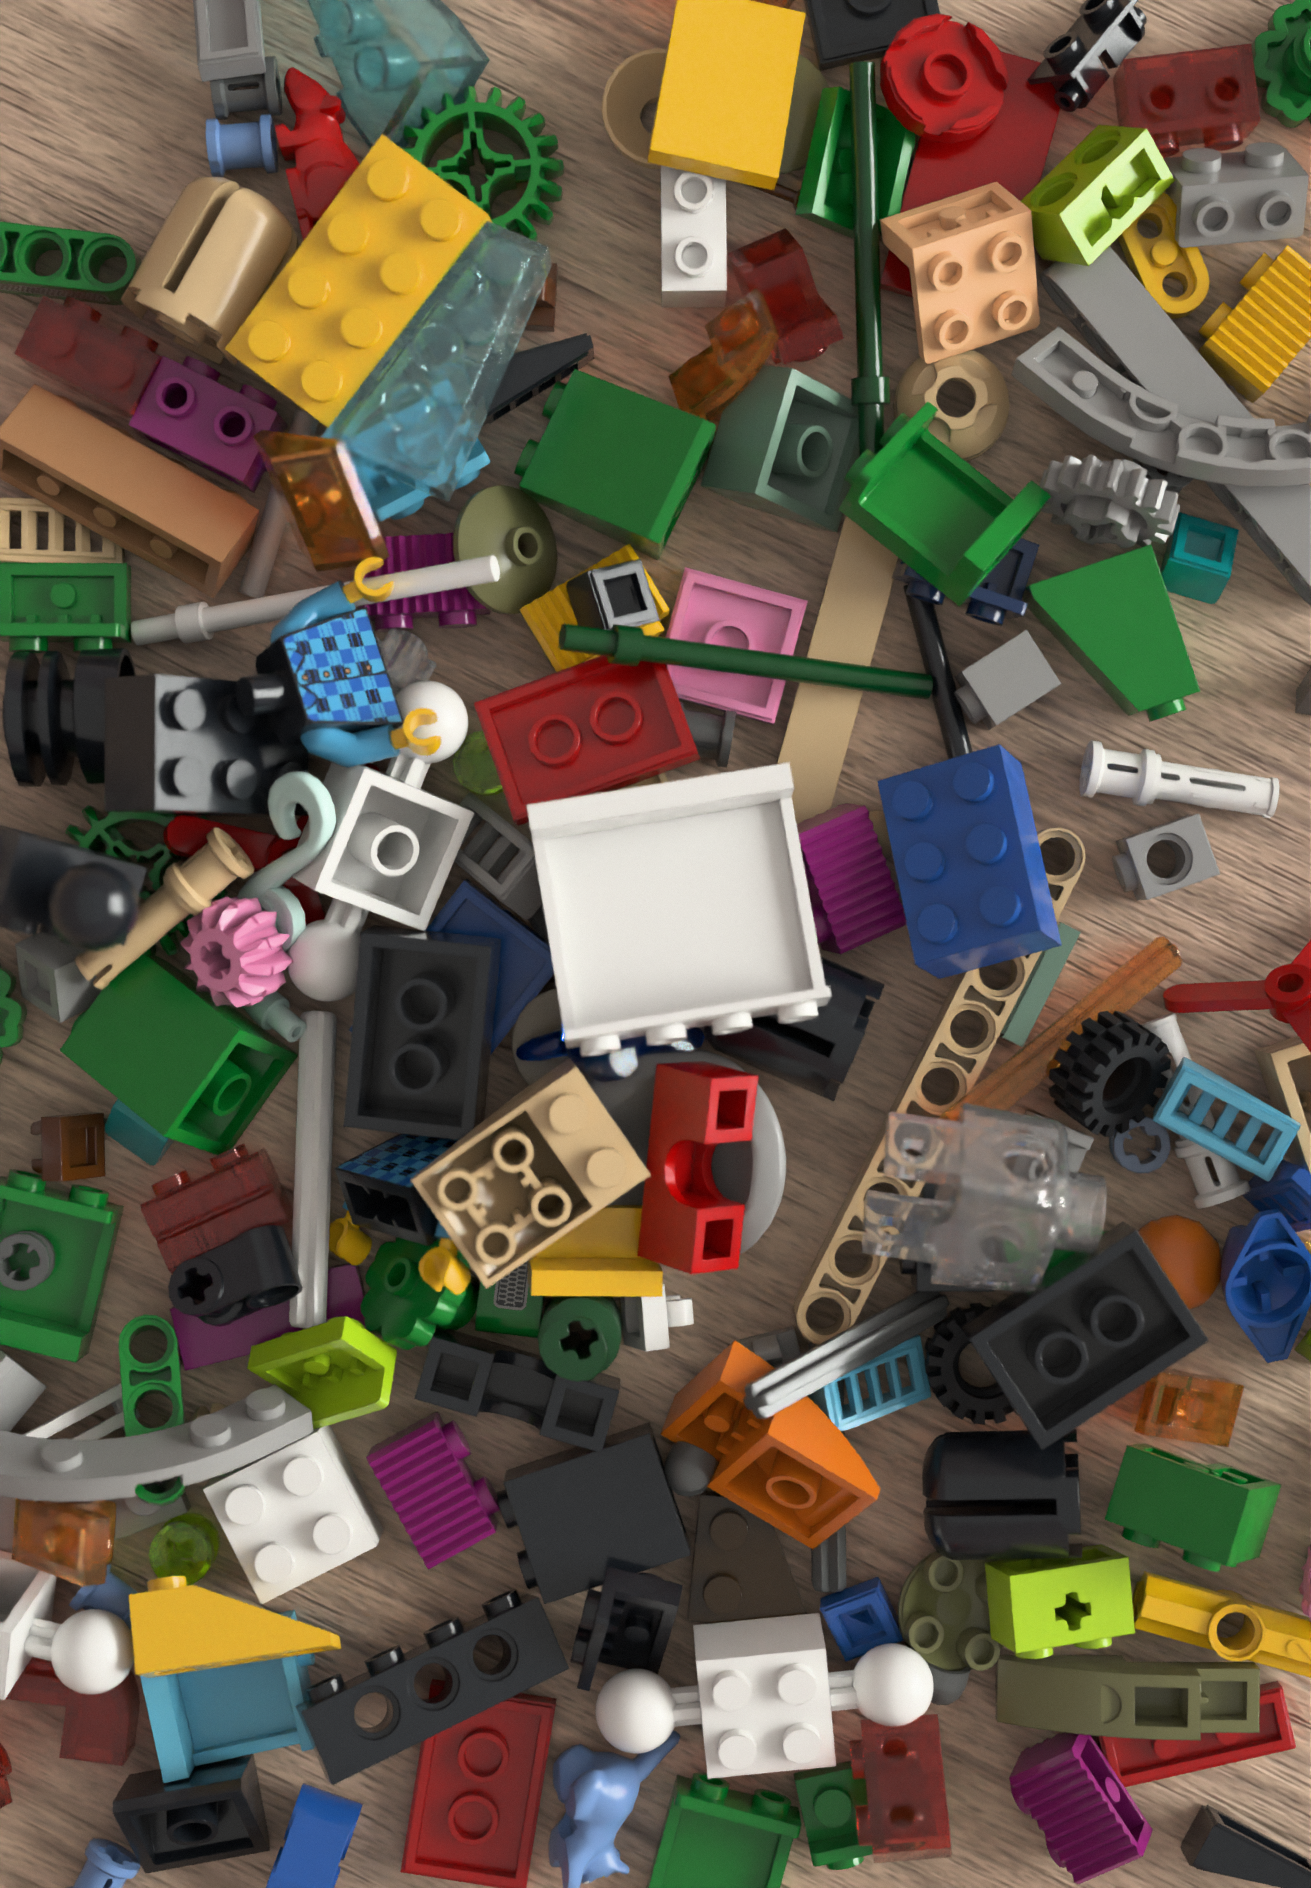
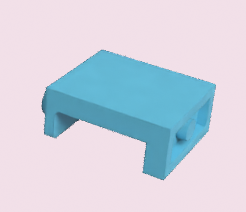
[140,1609,315,1783]

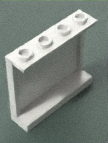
[527,763,831,1056]

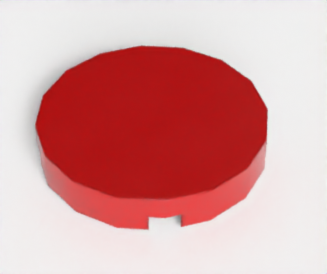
[880,14,1008,144]

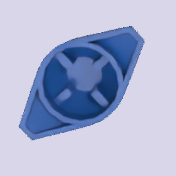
[1220,1209,1311,1363]

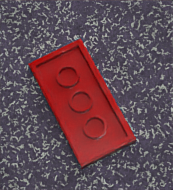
[880,51,1060,298]

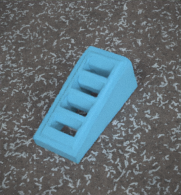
[1153,1057,1301,1182]
[808,1335,931,1431]

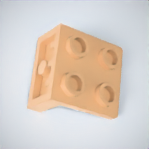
[880,181,1040,364]

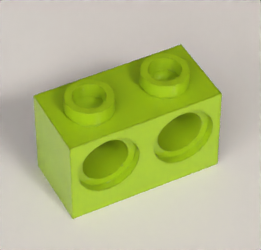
[1021,125,1175,266]

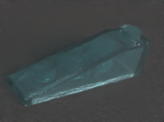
[308,0,490,149]

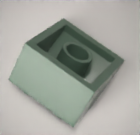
[700,363,859,532]

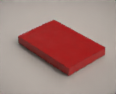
[474,656,700,826]
[401,1679,557,1888]

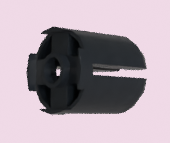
[704,956,884,1102]
[922,1429,1082,1560]

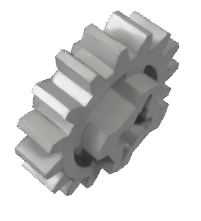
[1040,455,1181,548]

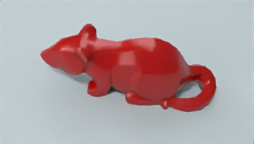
[274,67,360,241]

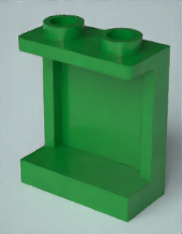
[838,402,1051,607]
[0,1169,124,1363]
[646,1773,801,1888]

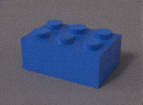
[877,744,1062,979]

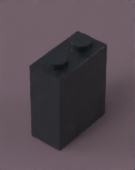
[497,1422,691,1604]

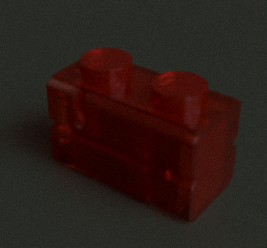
[140,1143,293,1274]

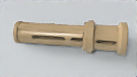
[75,827,254,990]

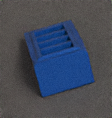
[1243,1160,1311,1232]

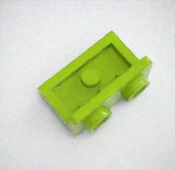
[247,1316,397,1430]

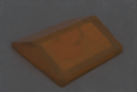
[253,430,390,572]

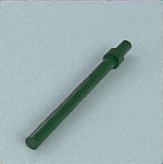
[849,61,890,457]
[558,624,933,700]

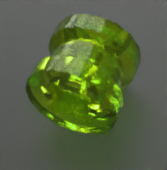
[453,731,503,796]
[149,1512,220,1585]

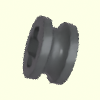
[0,1230,56,1291]

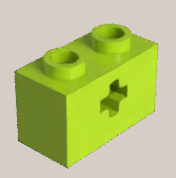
[985,1544,1135,1659]

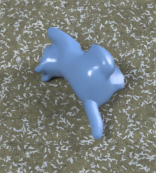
[549,1731,680,1888]

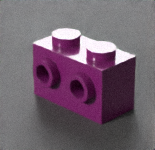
[128,356,288,493]

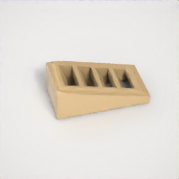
[0,497,125,563]

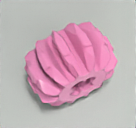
[180,896,293,1008]

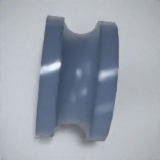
[1109,1117,1171,1173]

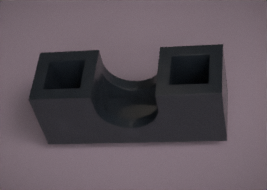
[414,1329,620,1453]

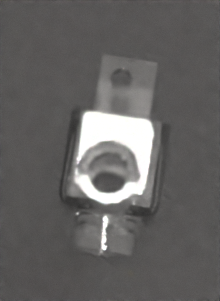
[862,1102,1107,1293]

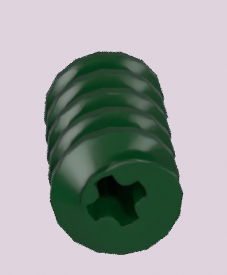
[538,1296,622,1382]

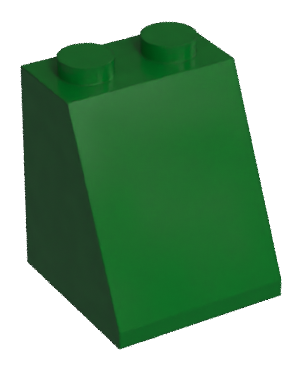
[514,369,716,561]
[59,953,298,1158]

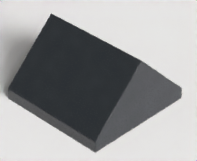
[113,1754,270,1874]

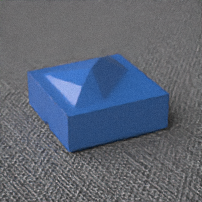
[820,1576,903,1662]

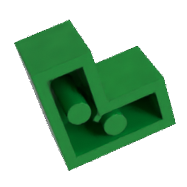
[1104,1443,1281,1572]

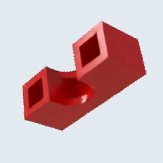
[637,1061,758,1275]

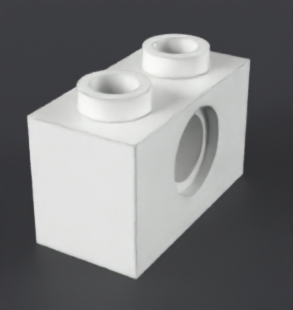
[660,165,727,308]

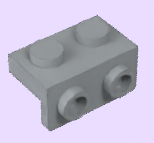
[1163,142,1309,248]

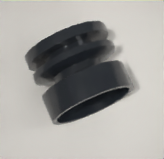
[2,648,136,787]

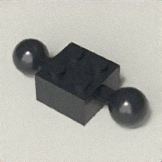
[0,825,147,951]

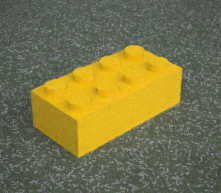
[225,134,496,438]

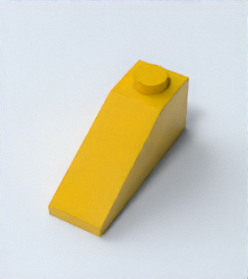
[129,1576,341,1678]

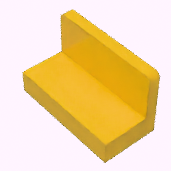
[527,1205,663,1297]

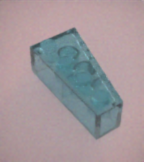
[321,221,552,503]

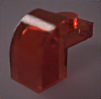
[727,228,844,365]
[5,1657,140,1766]

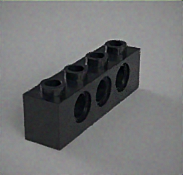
[295,1589,570,1785]

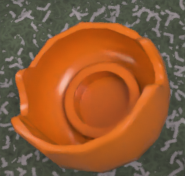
[1138,1215,1222,1310]

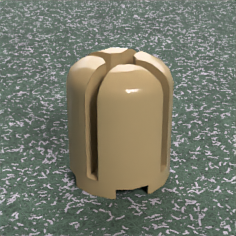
[120,177,298,367]

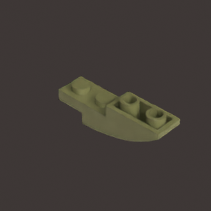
[995,1655,1260,1740]

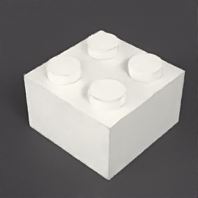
[203,1425,384,1605]

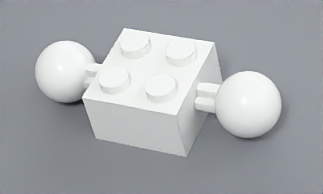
[287,681,474,1001]
[0,1550,134,1700]
[595,1613,934,1779]

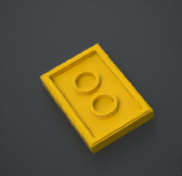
[647,0,805,190]

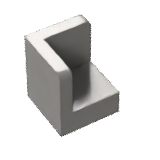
[15,932,102,1023]

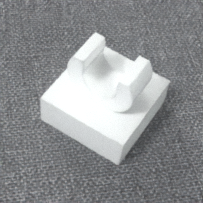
[620,1284,694,1352]

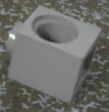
[954,630,1061,730]
[1112,813,1220,901]

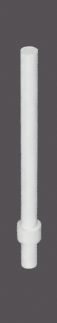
[131,555,500,646]

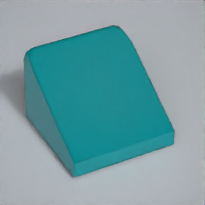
[1160,512,1239,604]
[104,1099,174,1166]

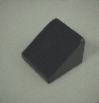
[566,559,660,630]

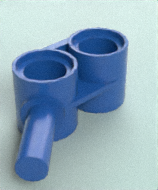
[266,1783,363,1888]

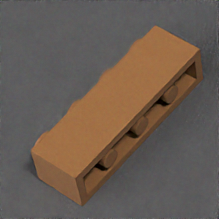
[0,384,260,598]

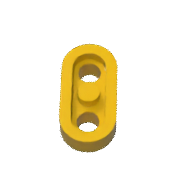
[1118,193,1210,319]

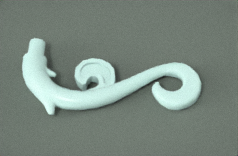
[237,771,336,1043]

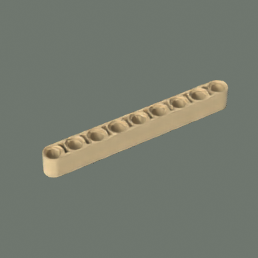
[793,827,1086,1345]

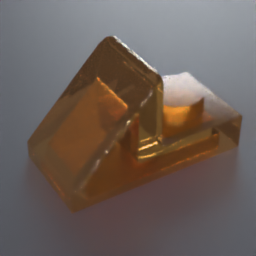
[1131,1367,1244,1447]
[12,1498,117,1586]

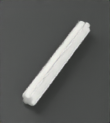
[289,1011,337,1328]

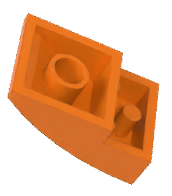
[660,1340,880,1549]

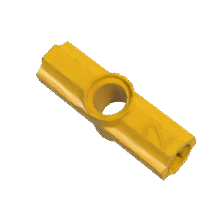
[1132,1571,1311,1678]

